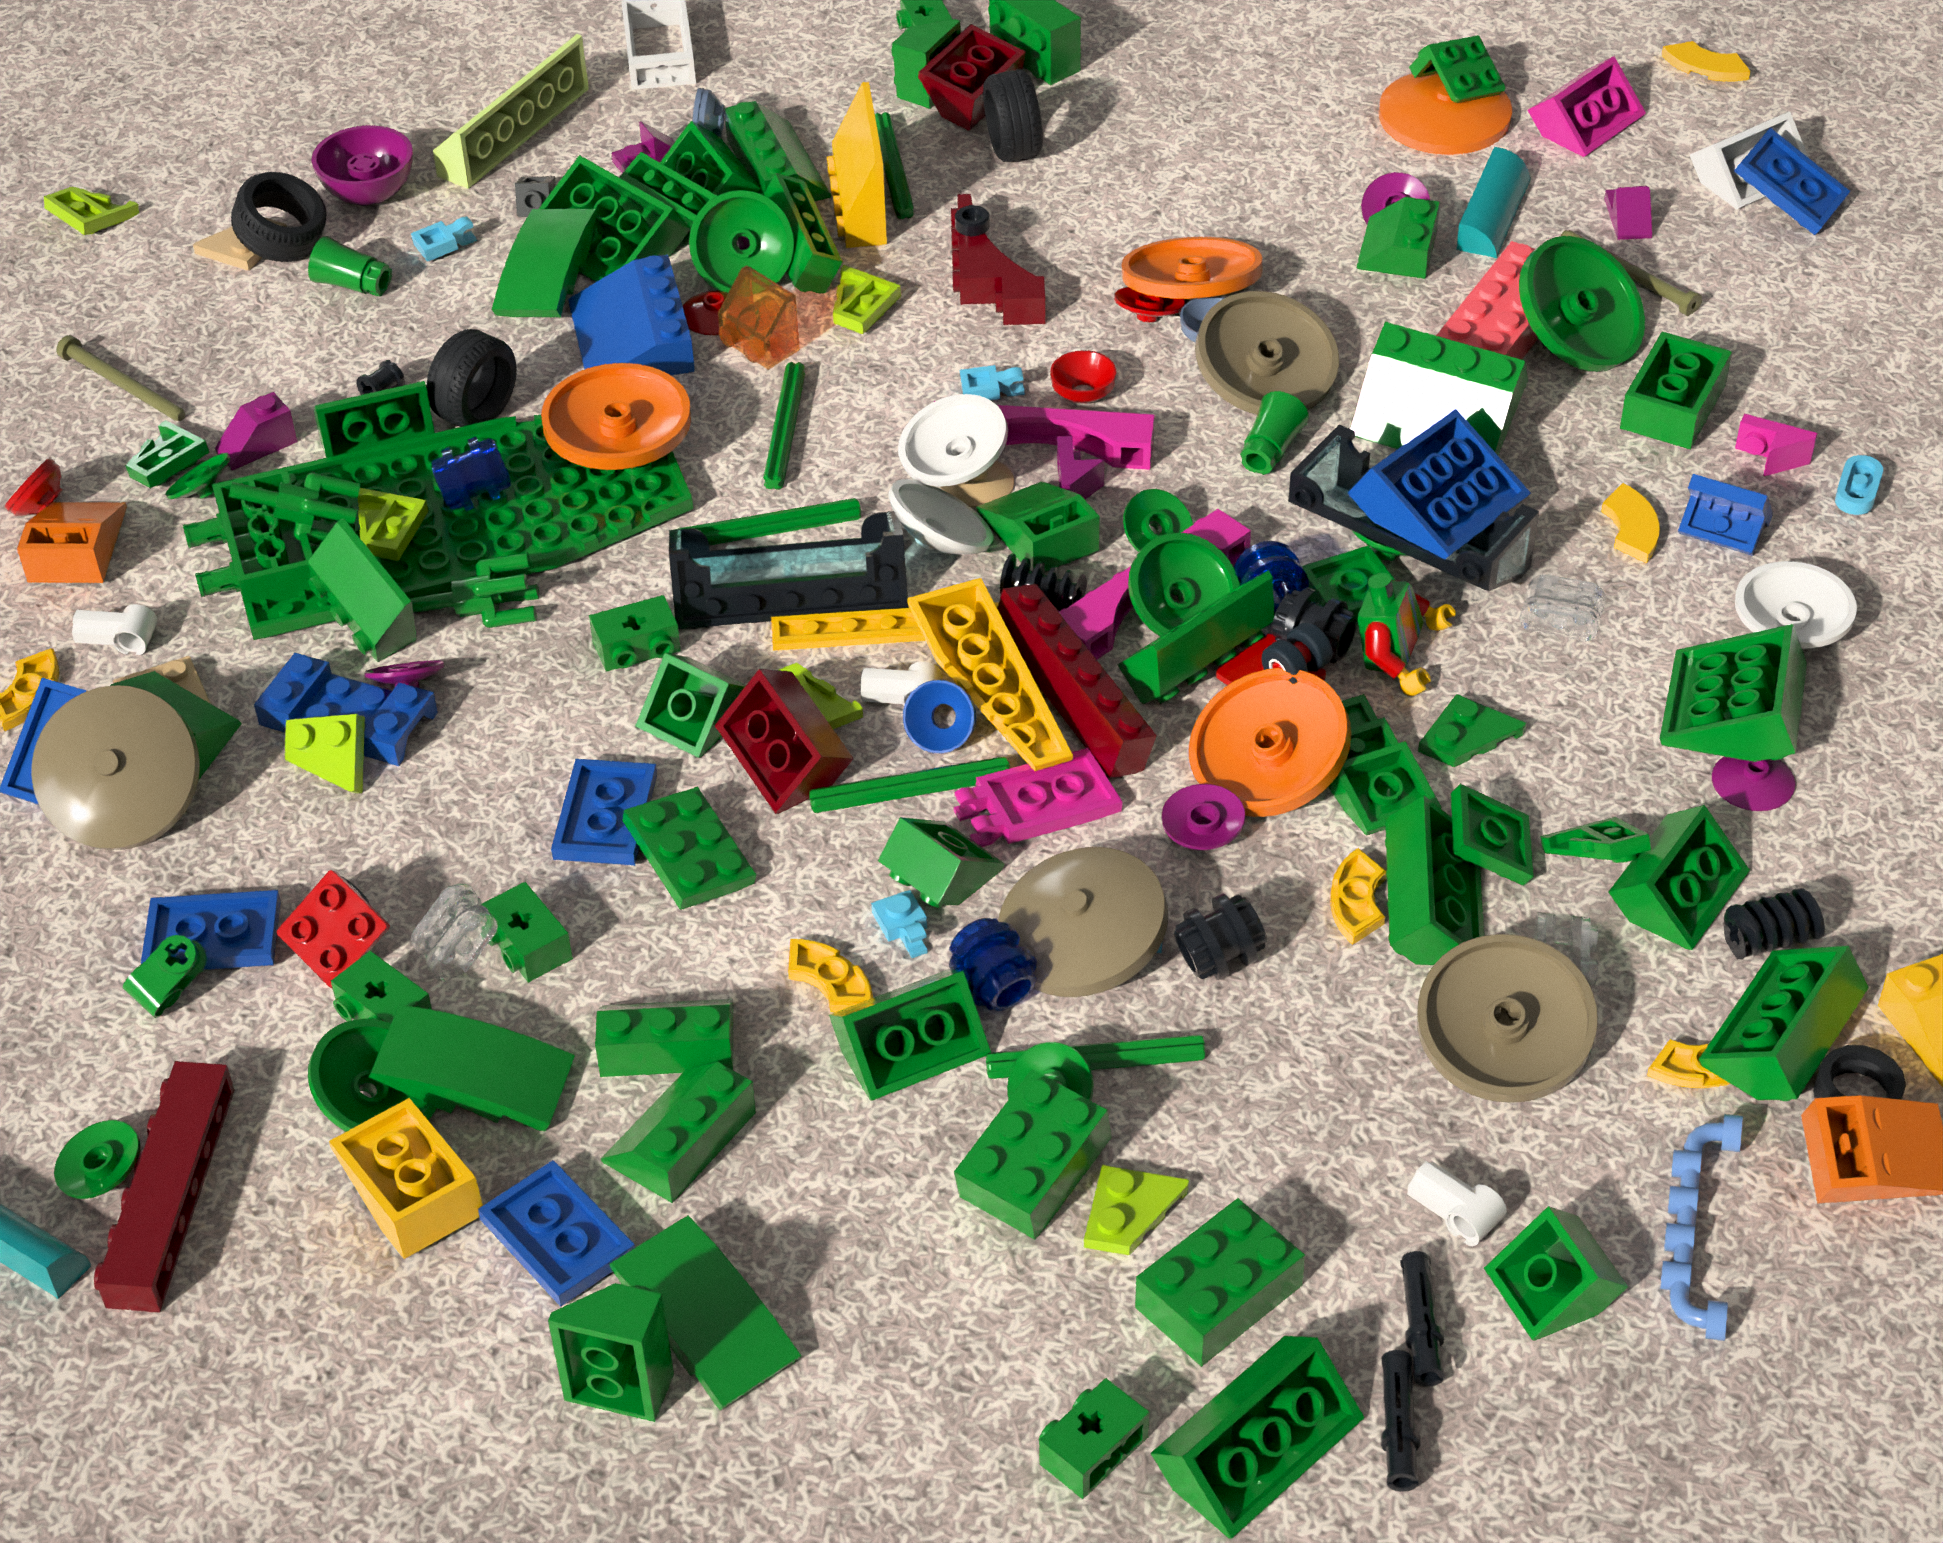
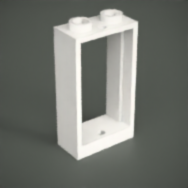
[621,0,696,90]

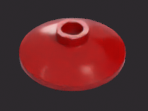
[1114,287,1185,322]
[683,290,750,335]

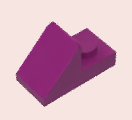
[611,121,675,174]
[1604,186,1652,240]
[1057,436,1105,500]

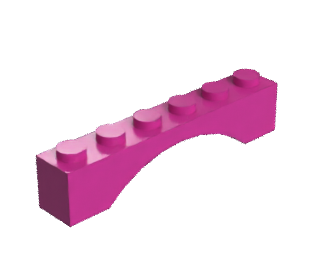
[934,401,1154,470]
[1059,509,1251,660]

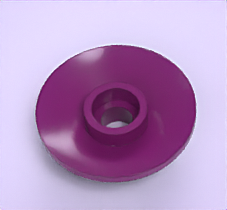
[1361,172,1430,225]
[364,660,445,688]
[1712,756,1795,811]
[1161,784,1245,850]

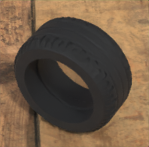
[983,70,1043,162]
[231,172,327,262]
[426,329,517,427]

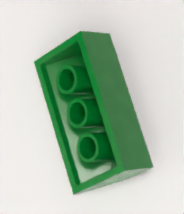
[724,101,831,202]
[1117,570,1274,704]
[1385,795,1485,965]
[1699,946,1869,1101]
[1151,1336,1365,1539]

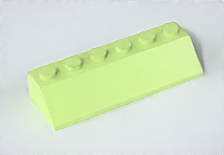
[433,34,589,189]

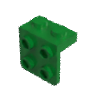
[1409,35,1505,103]

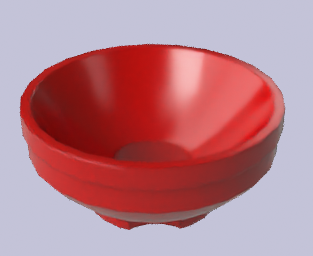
[1050,350,1116,404]
[4,457,63,516]

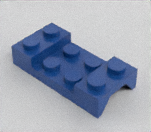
[254,653,438,766]

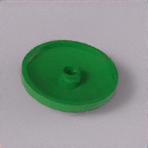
[1519,236,1645,372]

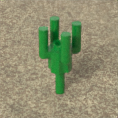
[229,473,361,545]
[409,552,539,628]

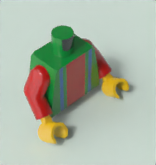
[1358,573,1456,696]

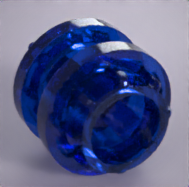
[431,436,512,512]
[1234,541,1309,616]
[949,918,1037,1011]

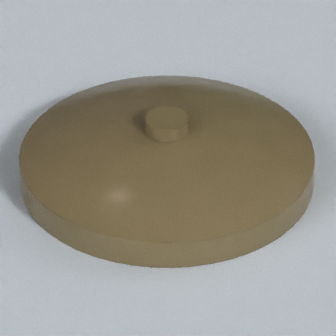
[1195,291,1339,415]
[31,685,200,850]
[997,847,1168,997]
[1417,934,1598,1103]

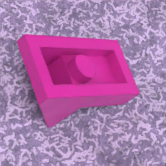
[1735,413,1818,477]

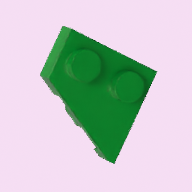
[125,420,210,489]
[1418,694,1526,767]
[1540,817,1651,863]

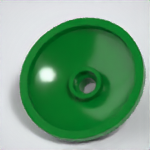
[689,190,794,296]
[1128,533,1240,636]
[308,1019,437,1132]

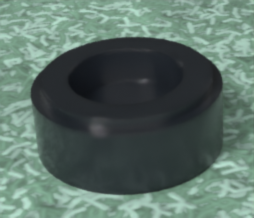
[955,205,990,236]

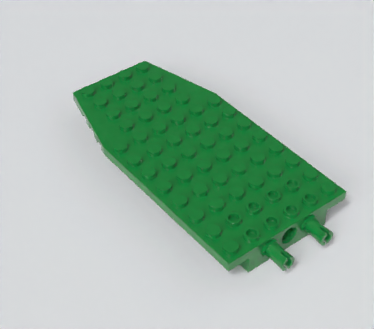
[183,415,694,640]

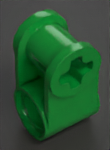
[122,935,207,1018]

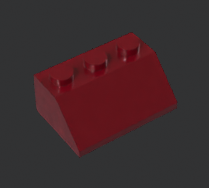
[918,24,1026,131]
[715,669,854,814]

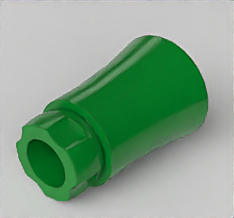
[308,236,392,296]
[1240,391,1309,475]

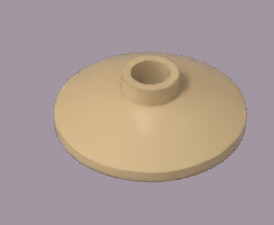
[941,460,1014,507]

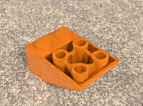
[17,502,127,583]
[1801,1095,1943,1204]

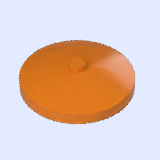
[1379,73,1512,155]
[1122,237,1263,299]
[541,363,691,470]
[1189,668,1351,817]

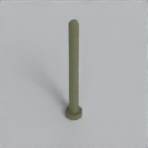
[1561,230,1702,316]
[56,335,185,421]

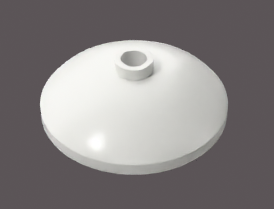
[898,394,1008,487]
[889,479,993,555]
[1735,561,1857,649]

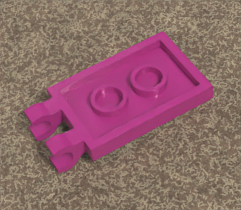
[953,748,1123,847]

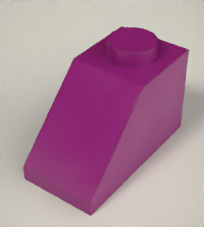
[215,392,298,471]

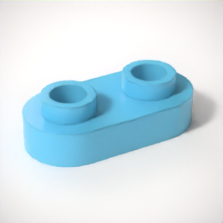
[1835,455,1883,515]

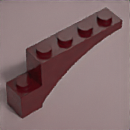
[951,194,1046,325]

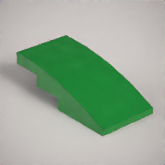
[491,209,598,318]
[1328,694,1442,836]
[369,1004,575,1131]
[609,1215,801,1411]

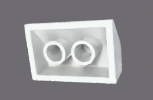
[1690,111,1809,209]

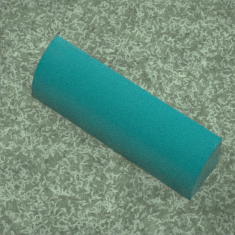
[1456,147,1531,258]
[0,1204,91,1299]

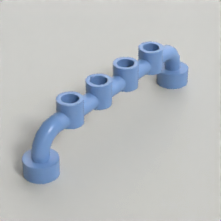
[1661,1114,1743,1341]

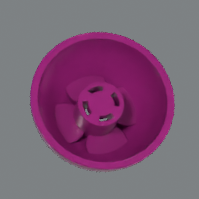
[311,125,413,205]

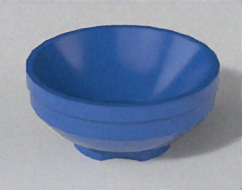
[903,680,976,754]

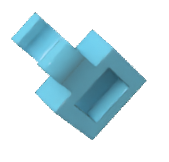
[411,217,477,262]
[960,365,1025,400]
[871,890,928,958]

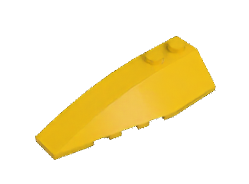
[907,578,1073,771]

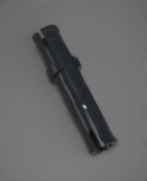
[1400,1251,1445,1387]
[1381,1350,1421,1492]

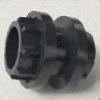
[1272,587,1357,664]
[1174,893,1267,980]

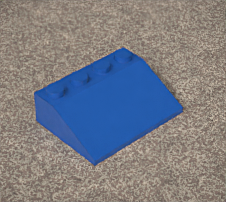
[568,255,695,375]
[1348,408,1531,560]

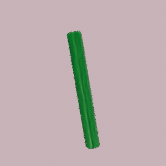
[875,112,914,219]
[763,362,805,490]
[678,498,861,546]
[809,757,1010,813]
[986,1034,1205,1079]

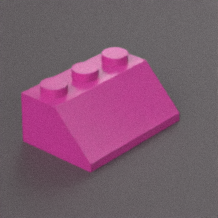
[1528,56,1646,157]

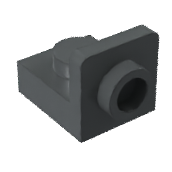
[515,176,556,217]

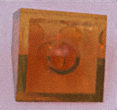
[718,265,800,370]

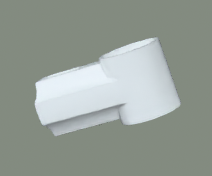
[72,604,158,655]
[860,662,943,709]
[1407,1161,1507,1246]

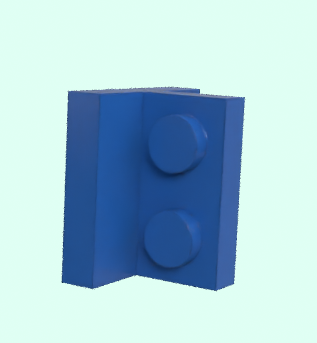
[1678,474,1773,556]

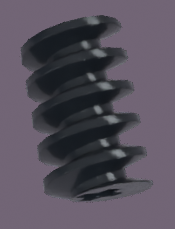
[1000,553,1087,612]
[1723,888,1825,960]

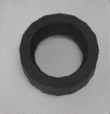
[1813,1045,1906,1100]

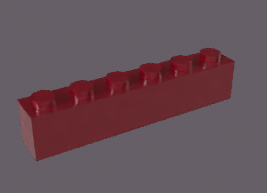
[997,584,1157,778]
[94,1061,235,1313]

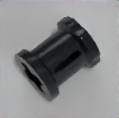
[356,359,405,395]

